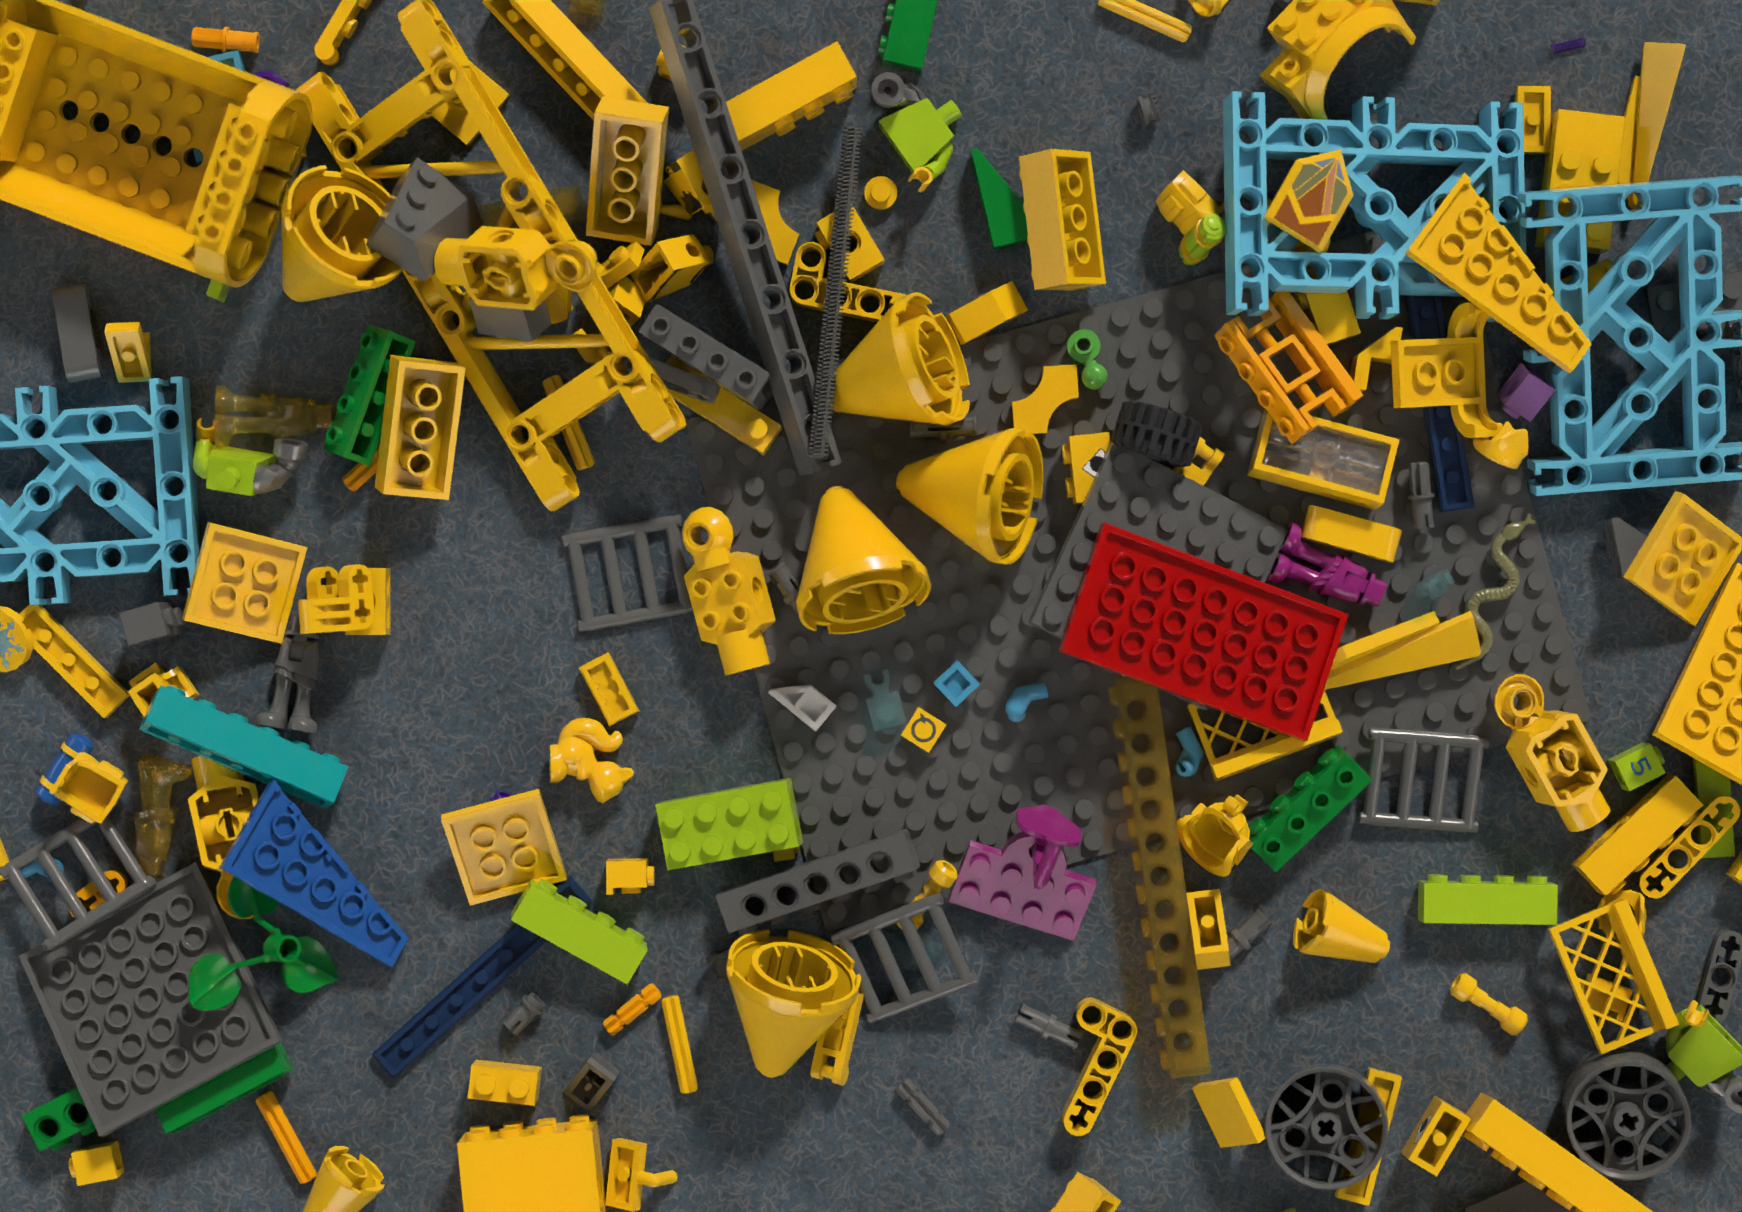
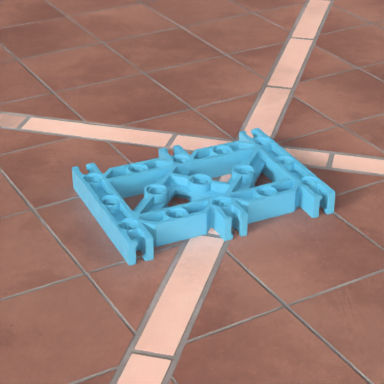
[1223,91,1526,322]
[1517,175,1742,496]
[0,376,201,605]

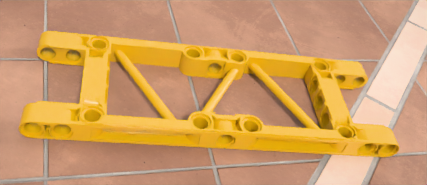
[296,0,686,512]

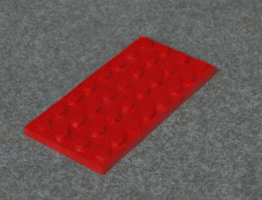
[1058,523,1349,741]

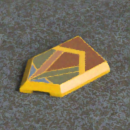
[1263,149,1353,253]

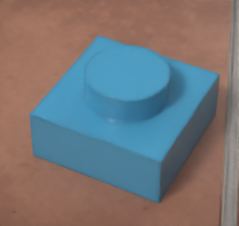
[933,660,980,707]

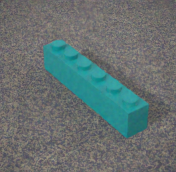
[139,686,348,810]

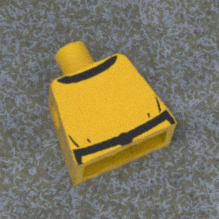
[630,234,714,302]

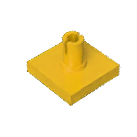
[432,61,510,146]

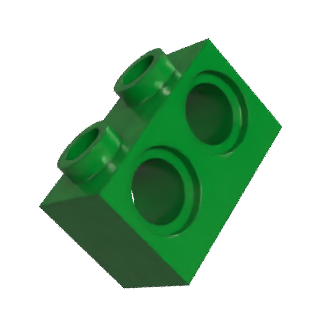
[22,1087,96,1152]

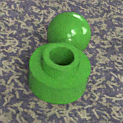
[1067,329,1108,390]

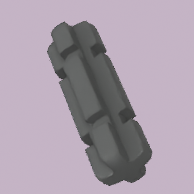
[896,1078,950,1136]

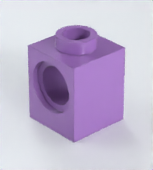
[1497,362,1555,422]

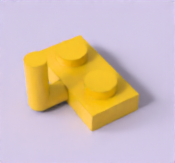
[605,1138,678,1212]

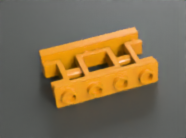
[1215,292,1363,443]

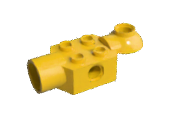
[434,226,597,311]
[682,507,776,676]
[1494,674,1610,832]
[188,756,259,919]

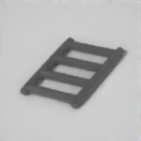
[561,514,693,632]
[1357,728,1490,833]
[0,813,157,951]
[831,893,979,1023]

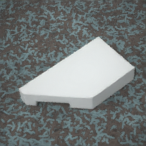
[768,685,837,732]

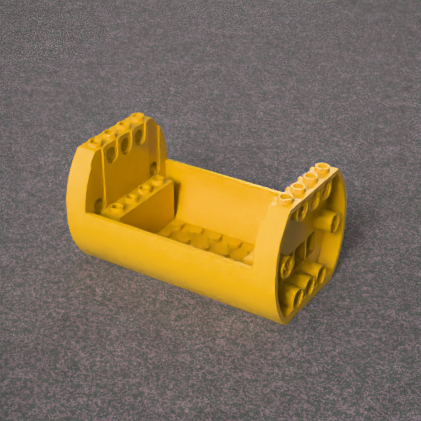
[0,0,313,288]

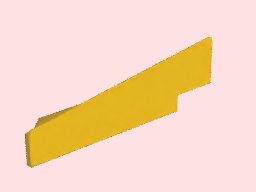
[1618,42,1686,208]
[1324,611,1481,690]

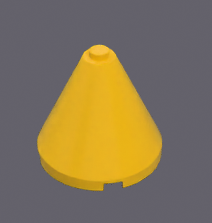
[282,166,403,302]
[829,292,970,425]
[896,428,1044,564]
[796,486,931,634]
[726,929,861,1078]

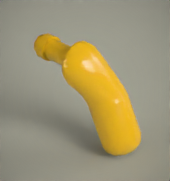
[660,199,693,220]

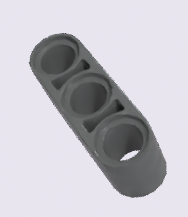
[53,283,105,383]

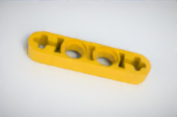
[1639,795,1740,899]

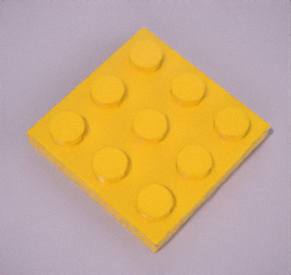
[1623,491,1742,626]
[182,522,308,644]
[441,789,567,906]

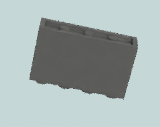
[639,304,774,413]

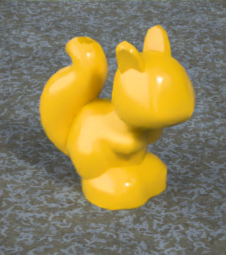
[549,718,634,803]

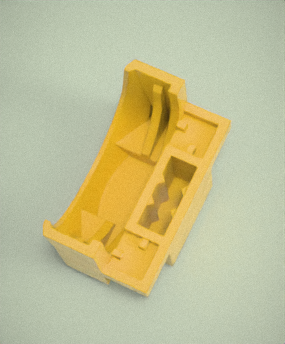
[1260,0,1416,120]

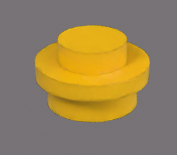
[864,176,897,210]

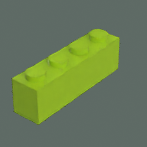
[1418,874,1558,925]
[511,879,648,985]

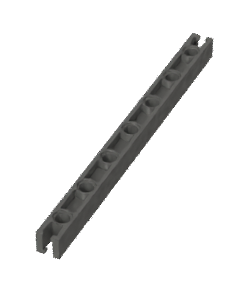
[648,0,842,476]

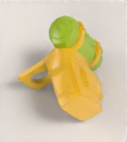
[1155,170,1227,265]

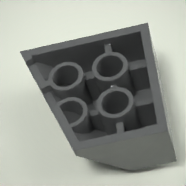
[366,157,483,282]

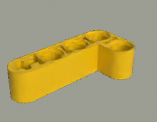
[790,242,906,322]
[1061,997,1137,1136]

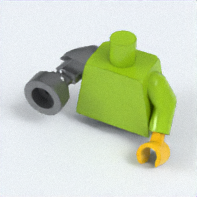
[871,72,962,193]
[192,418,308,496]
[1665,1000,1742,1113]

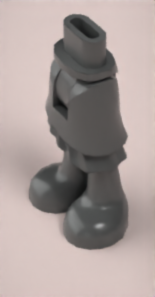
[254,616,320,734]

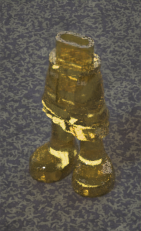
[214,386,332,448]
[133,754,192,875]

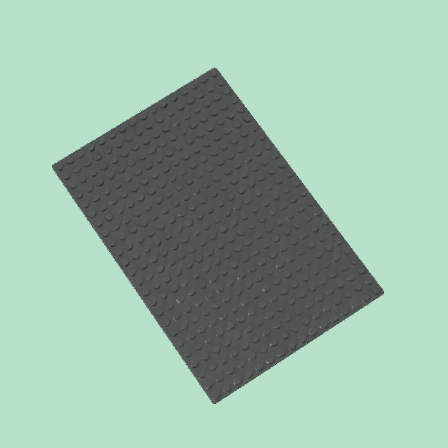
[687,231,1590,930]

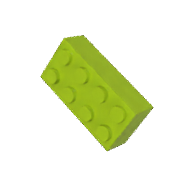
[655,778,803,870]

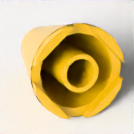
[1293,889,1390,963]
[303,1146,385,1212]

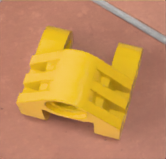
[298,564,375,634]

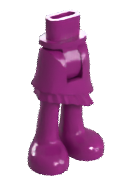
[1267,523,1387,607]

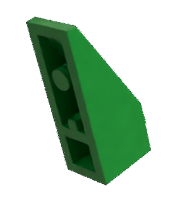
[970,148,1028,251]

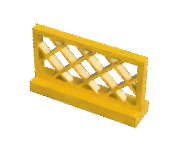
[1187,690,1343,782]
[1548,899,1679,1054]

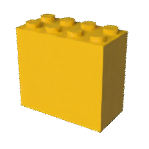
[457,1114,607,1212]

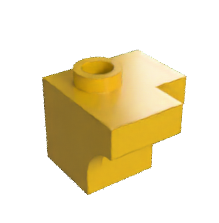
[127,662,199,717]

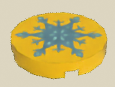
[0,606,33,672]

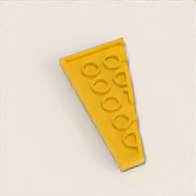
[1405,172,1592,373]

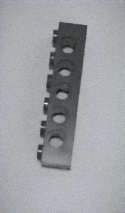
[715,828,920,936]

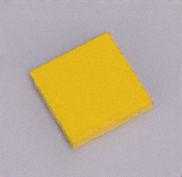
[1192,1077,1266,1148]

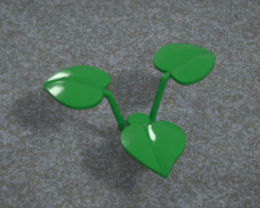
[188,876,339,1011]

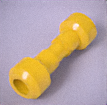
[896,860,958,930]
[1450,973,1528,1036]

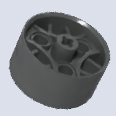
[1561,1047,1691,1181]
[1265,1063,1388,1190]

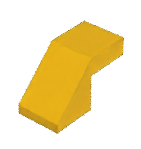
[946,281,1028,345]
[1350,327,1403,392]

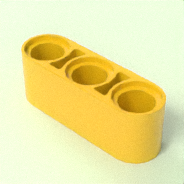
[1301,505,1402,563]

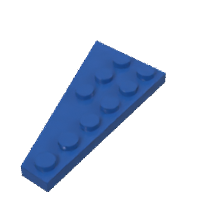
[219,779,409,967]

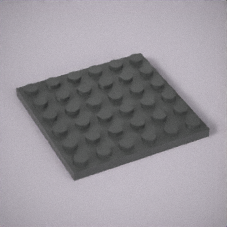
[1028,442,1288,710]
[19,862,283,1137]

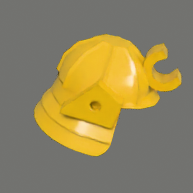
[1175,794,1253,877]

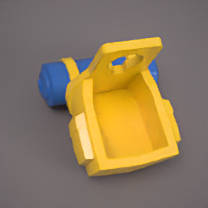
[35,733,128,824]

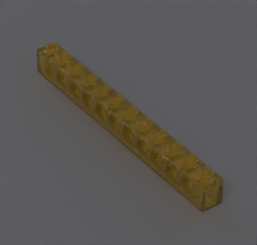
[1108,677,1211,1079]

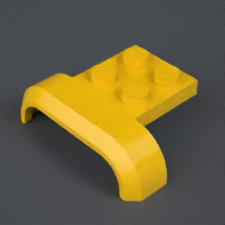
[1391,302,1503,438]

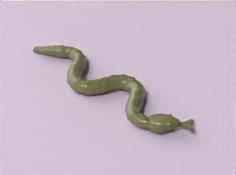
[1455,513,1536,670]

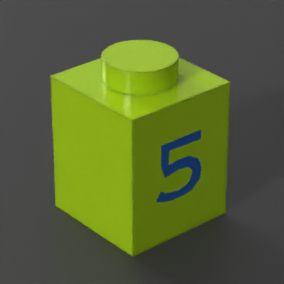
[1607,742,1665,791]

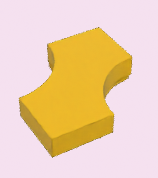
[751,180,800,266]
[1012,364,1079,434]

